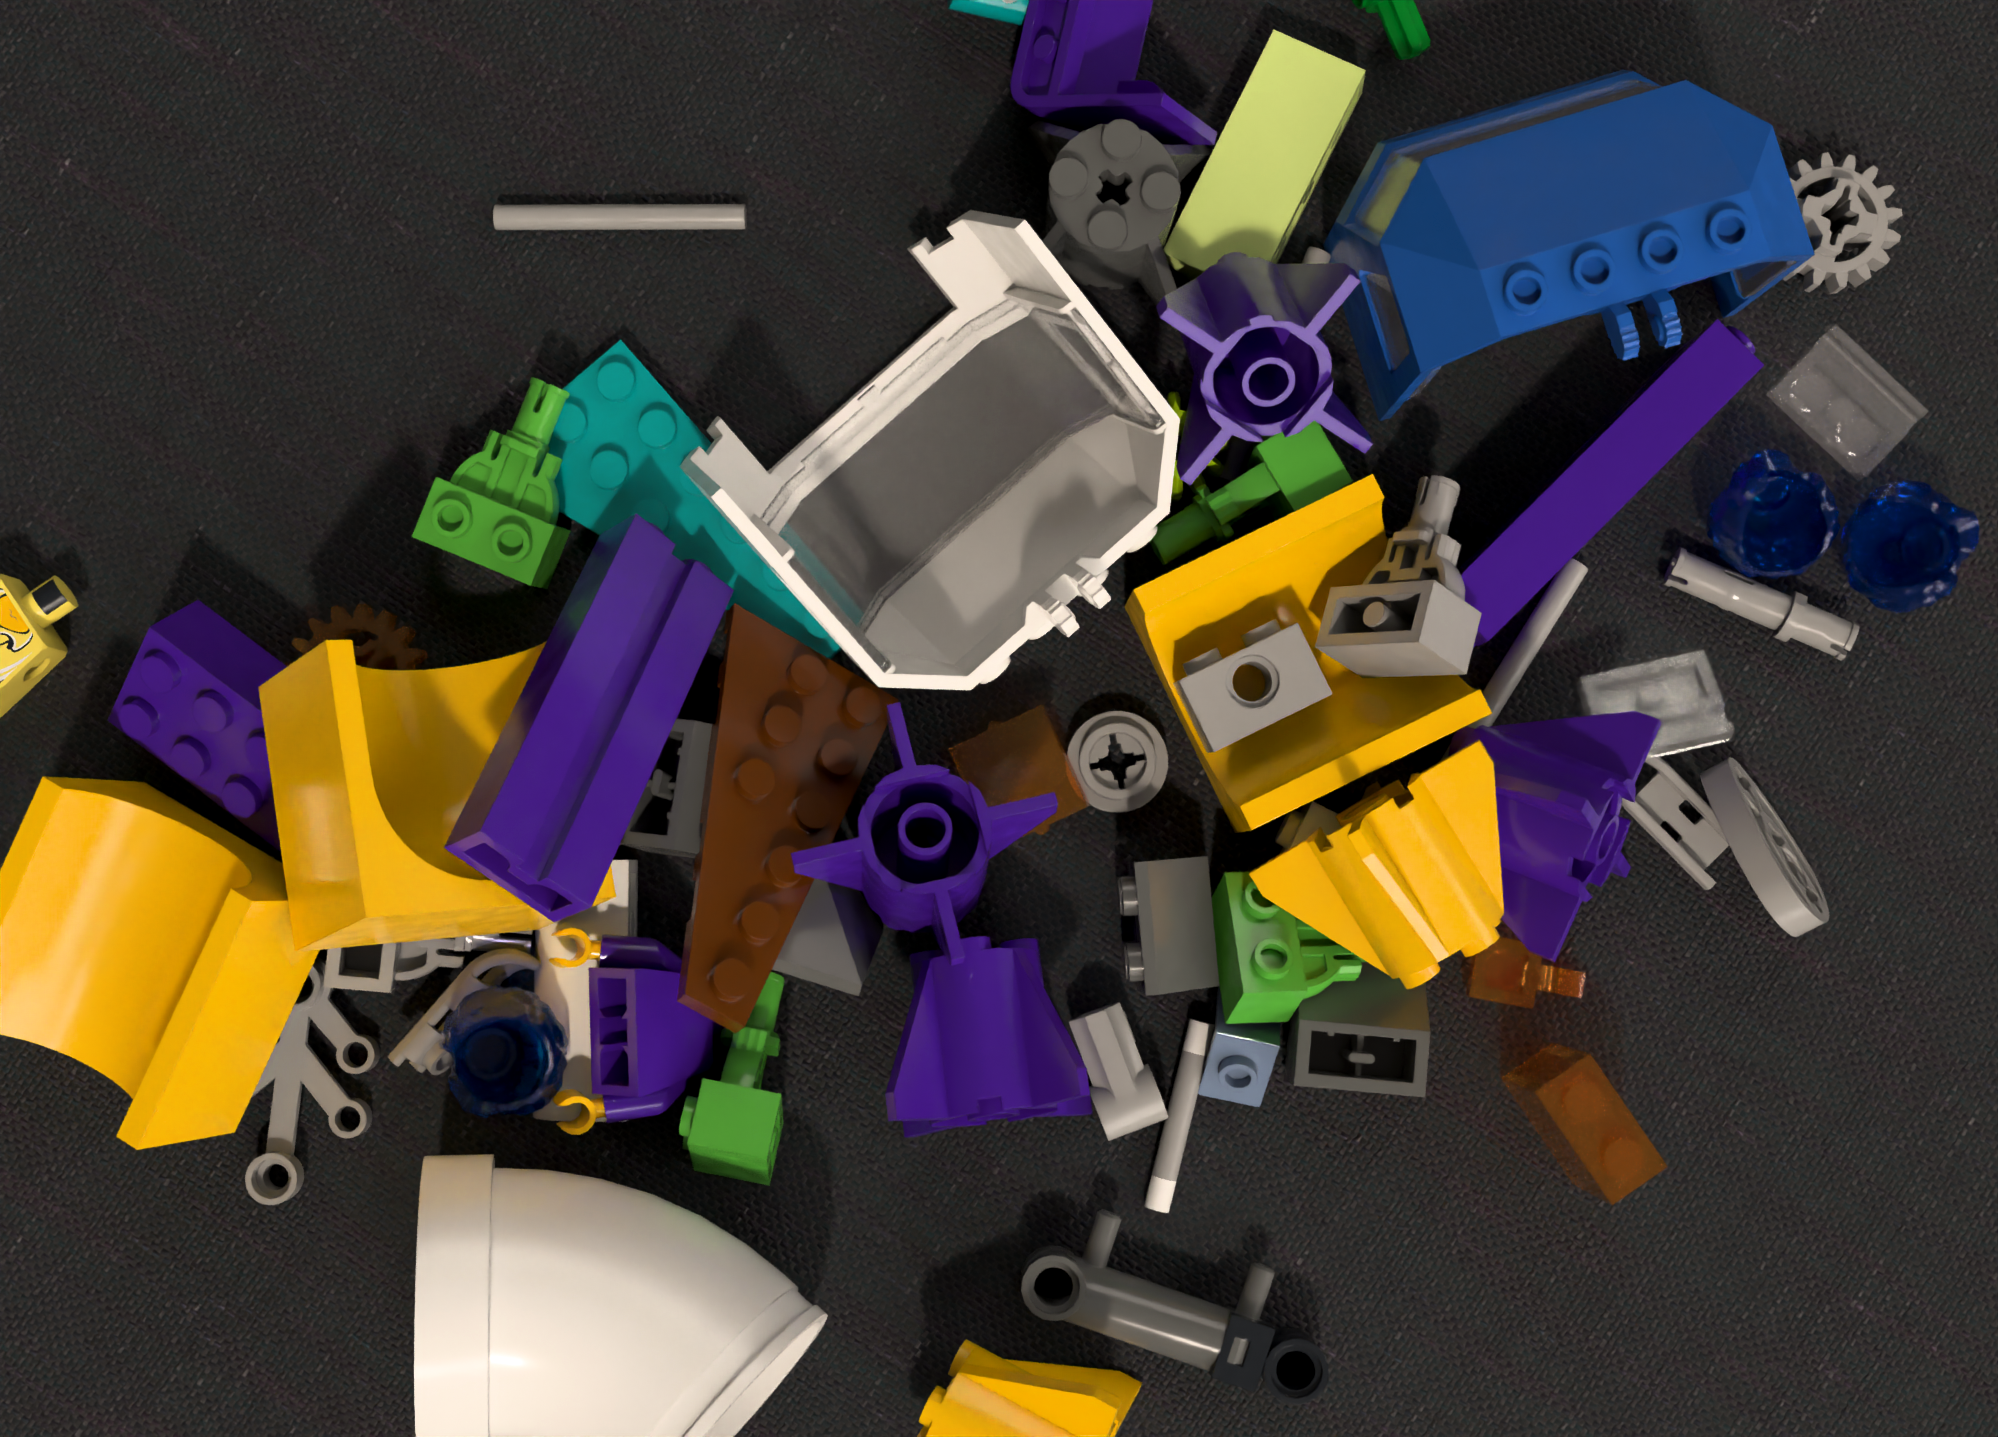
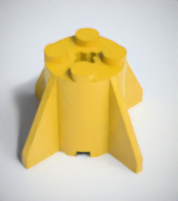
[1249,739,1504,989]
[917,1339,1142,1437]

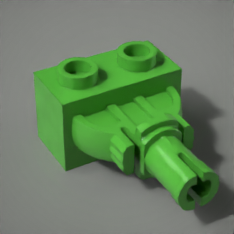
[412,377,571,589]
[1149,421,1353,565]
[1212,872,1367,1024]
[679,972,785,1186]

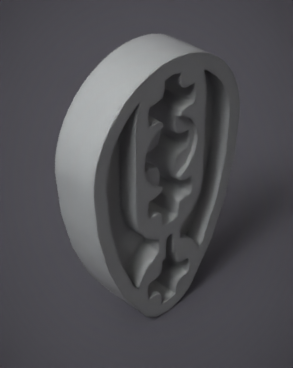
[1700,757,1829,937]

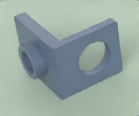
[1198,986,1281,1107]

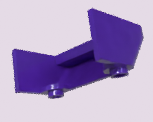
[1010,0,1217,145]

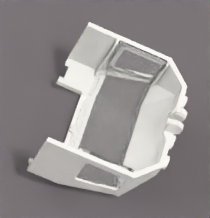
[679,210,1180,690]

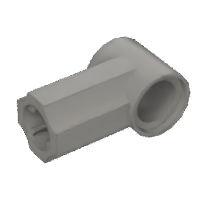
[1068,1002,1169,1141]

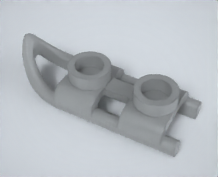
[1622,751,1729,890]
[387,948,541,1075]

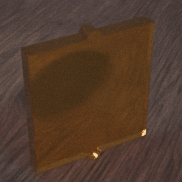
[948,705,1090,838]

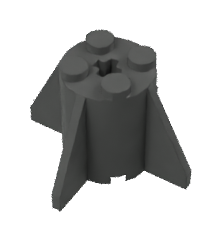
[1028,119,1211,332]

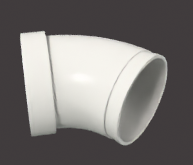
[414,1154,828,1437]

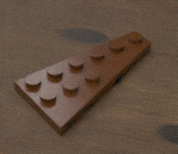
[677,603,899,1033]

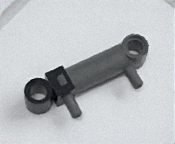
[1020,1209,1329,1405]

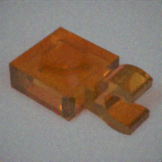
[1466,937,1586,1009]

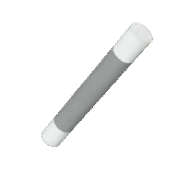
[1144,1019,1215,1213]

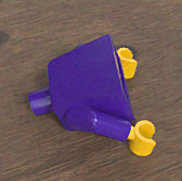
[549,928,725,1135]

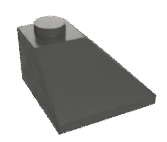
[772,879,883,996]

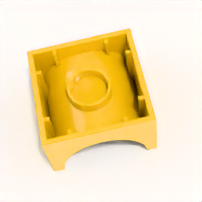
[1125,474,1492,833]
[0,776,320,1150]

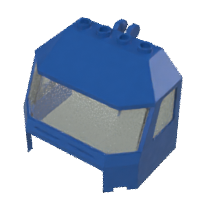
[1323,70,1815,421]

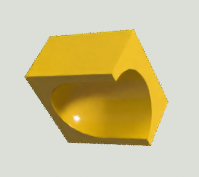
[258,640,616,952]

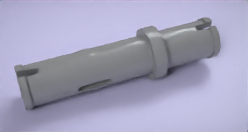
[1663,547,1859,661]

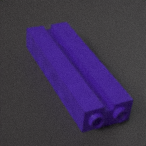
[1458,319,1764,649]
[444,513,734,922]

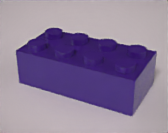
[107,600,287,852]

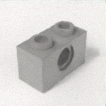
[1173,619,1333,753]

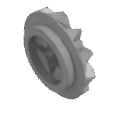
[1066,711,1168,813]

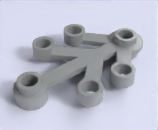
[245,955,380,1205]

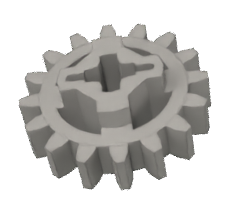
[1783,152,1902,294]

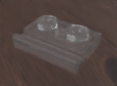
[1766,324,1928,481]
[1577,649,1735,760]

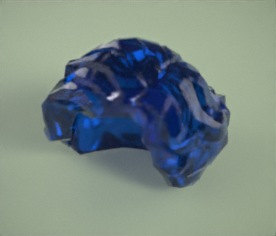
[1706,448,1840,579]
[1841,480,1979,613]
[439,985,569,1118]

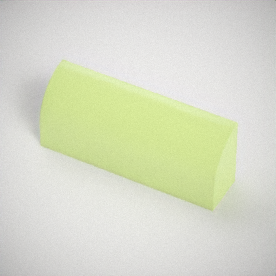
[1163,30,1366,281]

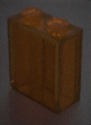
[1501,1043,1668,1205]

